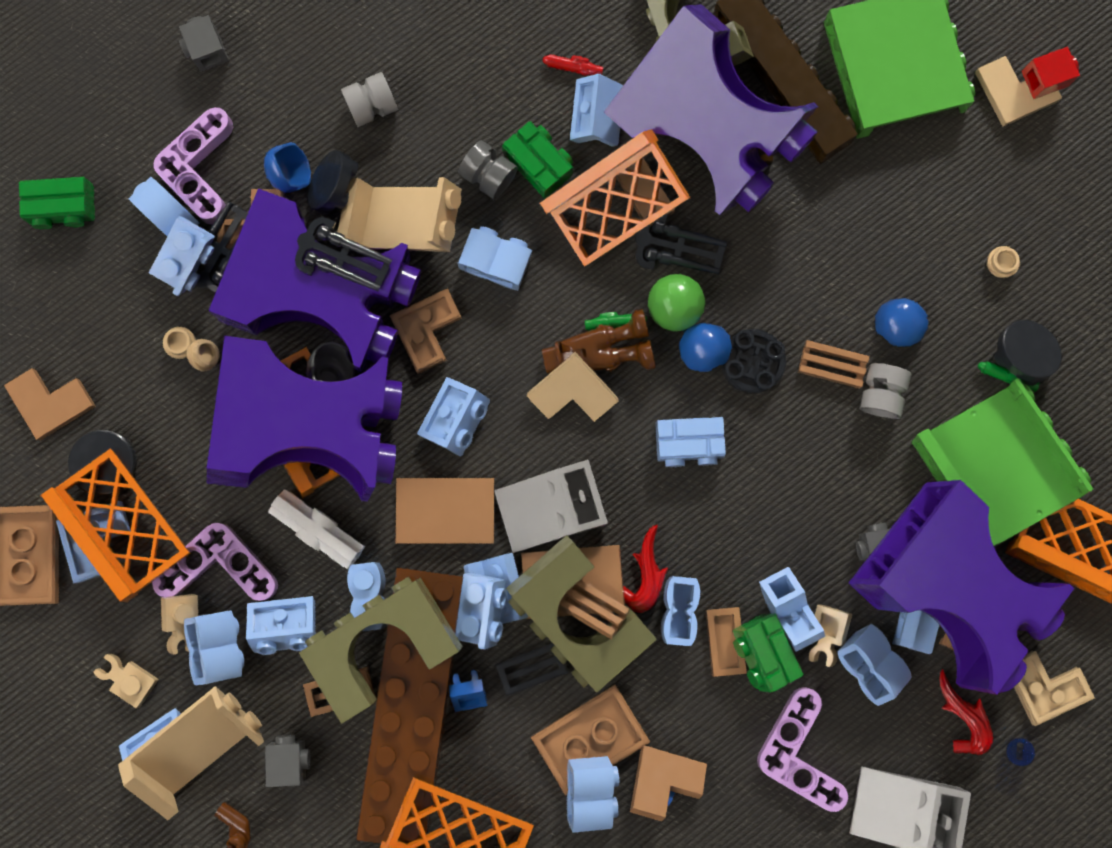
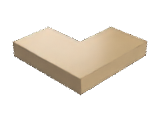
[975,56,1062,127]
[527,352,619,422]
[1014,651,1095,726]

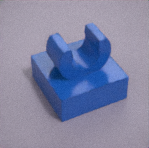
[449,670,488,712]

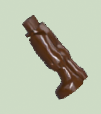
[542,309,656,374]

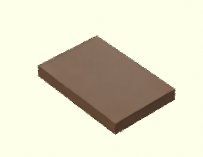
[396,478,495,544]
[0,505,59,606]
[521,545,625,619]
[531,684,650,796]

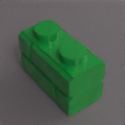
[502,121,573,199]
[19,177,95,229]
[732,614,804,693]

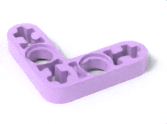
[154,107,233,224]
[152,523,278,601]
[757,687,848,812]

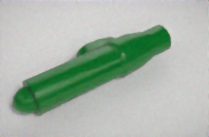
[584,312,647,331]
[978,361,1040,392]

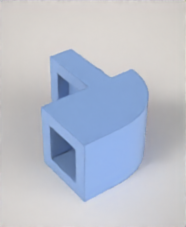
[129,177,199,236]
[759,567,825,652]

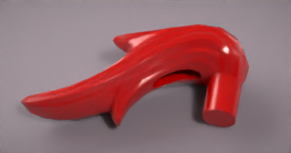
[623,525,668,613]
[939,669,993,755]

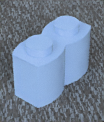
[458,227,532,291]
[347,562,387,631]
[661,576,700,646]
[184,610,244,685]
[837,624,912,706]
[567,756,619,833]

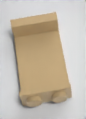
[337,177,462,252]
[118,686,264,820]

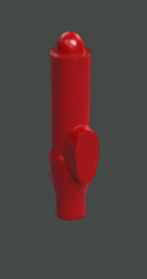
[542,54,604,76]

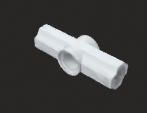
[268,489,365,569]

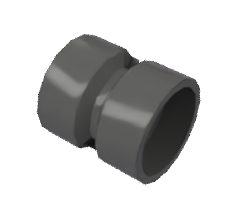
[458,140,518,200]

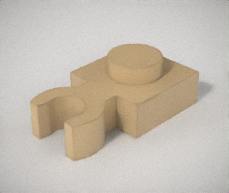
[161,594,198,655]
[809,605,852,667]
[94,654,159,709]

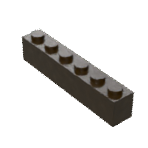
[713,0,858,164]

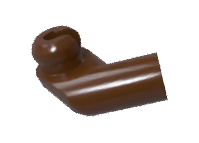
[214,802,251,848]

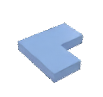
[56,501,131,583]

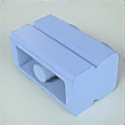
[655,417,726,467]

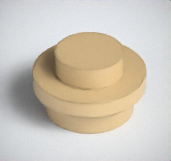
[987,246,1020,278]
[163,327,196,359]
[187,339,219,371]

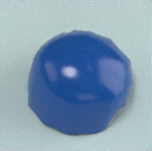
[264,142,311,193]
[875,298,929,347]
[679,323,732,372]

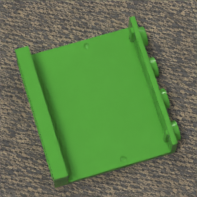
[823,0,975,139]
[912,378,1093,547]

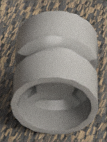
[341,72,398,127]
[859,363,912,419]

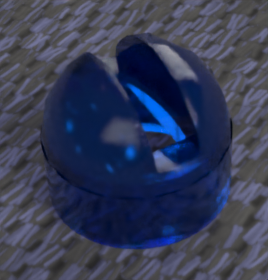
[1006,738,1035,766]

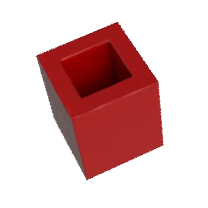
[1021,47,1080,100]

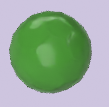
[647,274,705,332]

